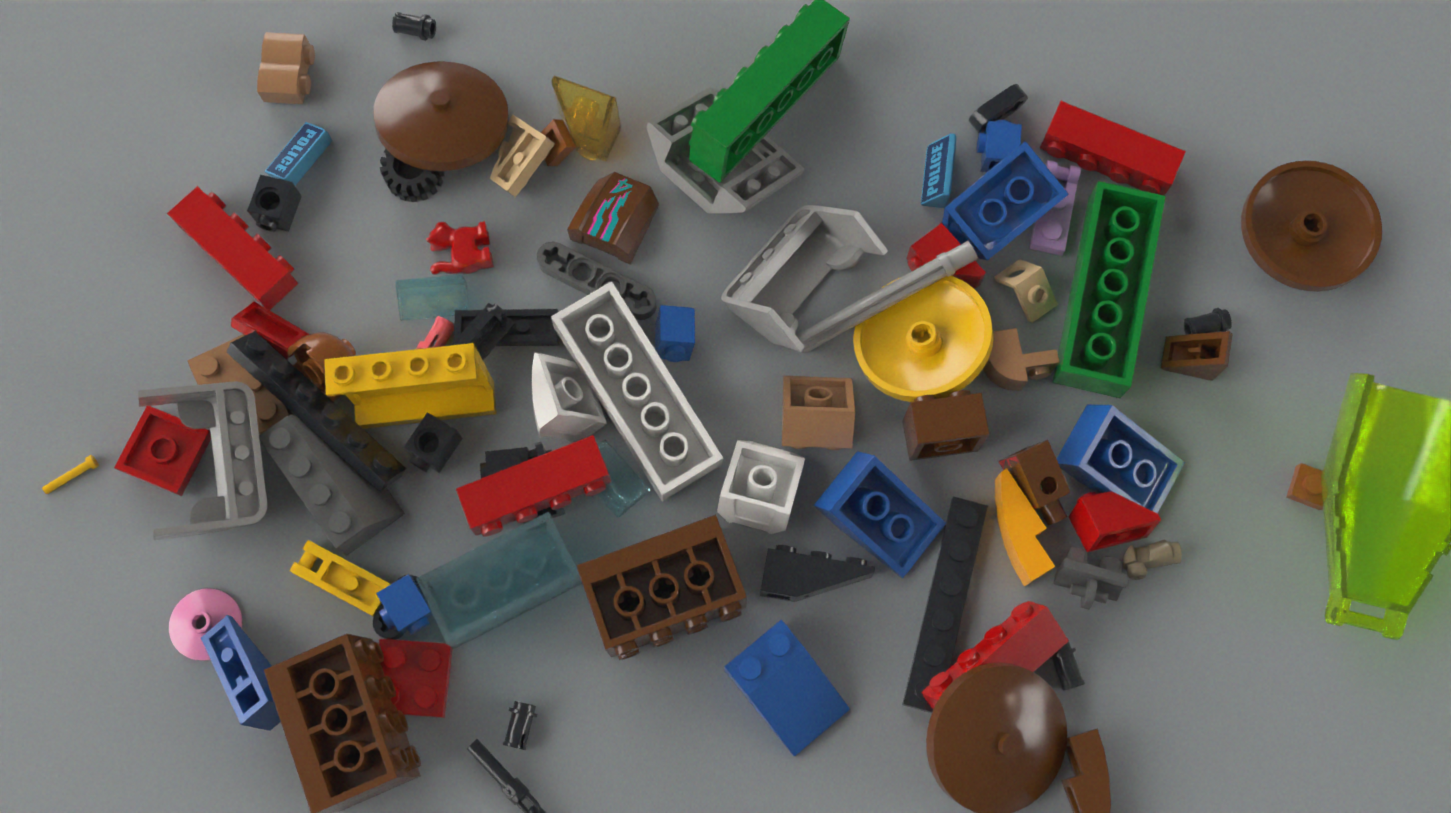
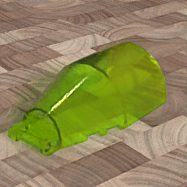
[1321,373,1451,640]

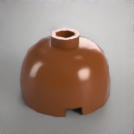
[288,332,356,402]

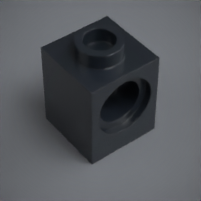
[247,174,302,232]
[403,412,463,473]

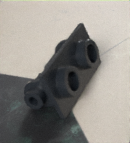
[452,303,515,360]

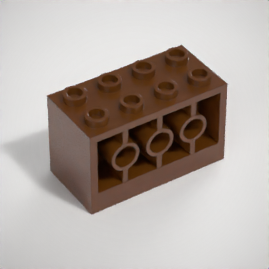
[576,514,747,660]
[264,633,421,813]

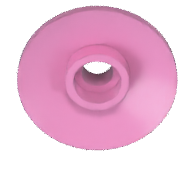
[169,588,242,661]

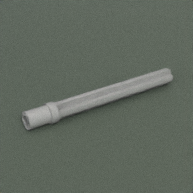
[796,241,978,353]

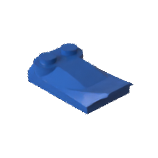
[942,141,1069,261]

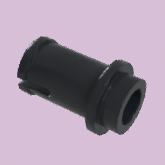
[392,12,436,41]
[1183,308,1232,335]
[1048,642,1085,691]
[503,701,538,750]

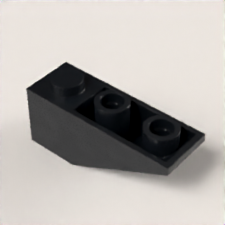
[760,545,875,602]

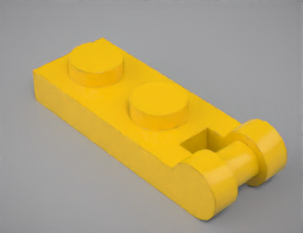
[289,540,391,617]

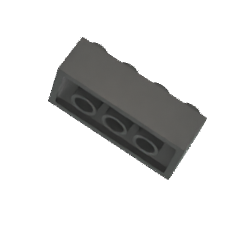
[259,414,405,556]

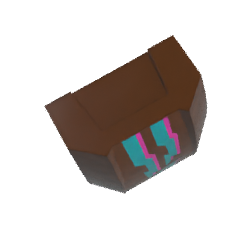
[567,172,659,264]

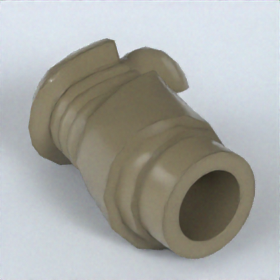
[1123,539,1182,580]

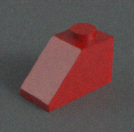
[906,223,986,289]
[1068,491,1161,552]

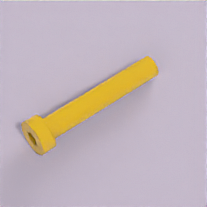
[42,455,99,494]

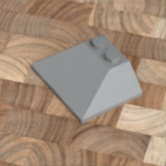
[646,87,805,214]

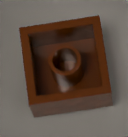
[902,390,989,461]

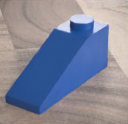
[201,615,281,731]

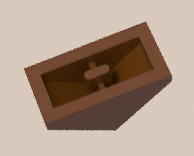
[1161,331,1233,381]

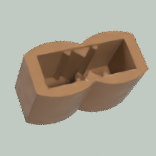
[257,32,315,104]

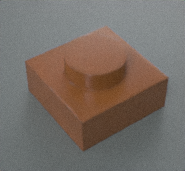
[541,119,576,166]
[1286,463,1335,510]

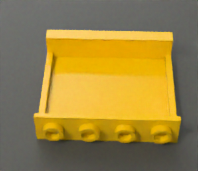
[324,343,496,429]

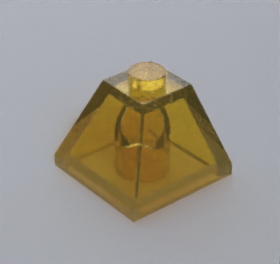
[551,76,621,162]

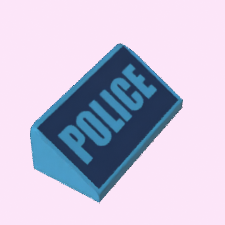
[265,122,333,186]
[921,133,957,208]

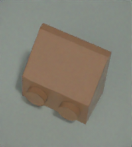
[782,376,855,450]

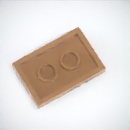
[187,334,291,435]

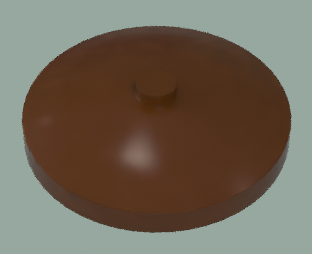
[373,61,509,171]
[1241,160,1382,292]
[926,663,1067,813]

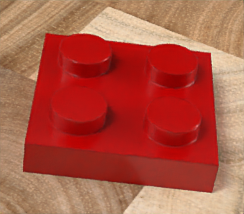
[114,406,211,497]
[379,639,453,718]

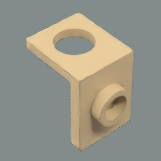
[994,259,1058,323]

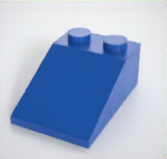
[1056,404,1185,513]
[814,451,946,578]
[724,619,850,757]

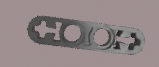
[537,241,657,320]

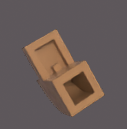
[983,328,1059,391]

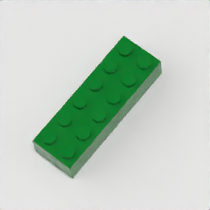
[689,0,850,183]
[1052,181,1166,398]

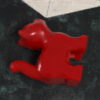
[426,221,494,275]

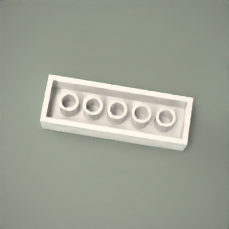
[551,281,723,501]

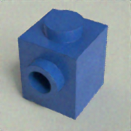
[976,120,1022,172]
[655,305,695,362]
[376,574,435,635]

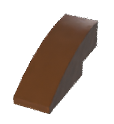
[1061,729,1111,813]

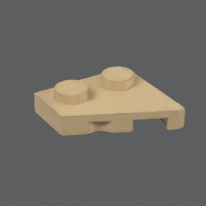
[490,115,555,198]

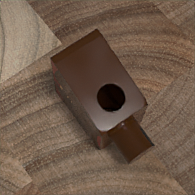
[999,440,1070,526]

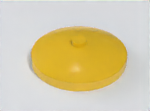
[853,276,994,402]

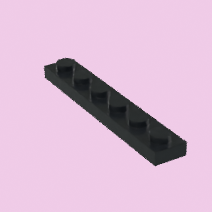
[226,331,406,491]
[902,496,988,713]

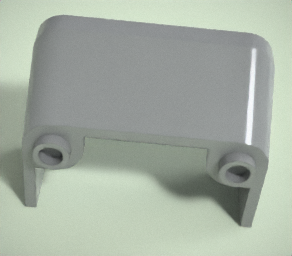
[721,205,888,352]
[137,382,267,541]

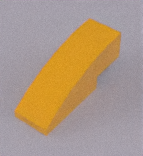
[995,468,1055,587]

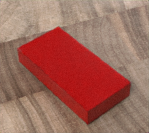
[231,301,309,360]

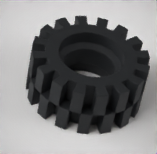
[380,149,445,202]

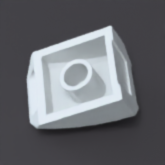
[532,352,607,443]
[717,440,805,534]

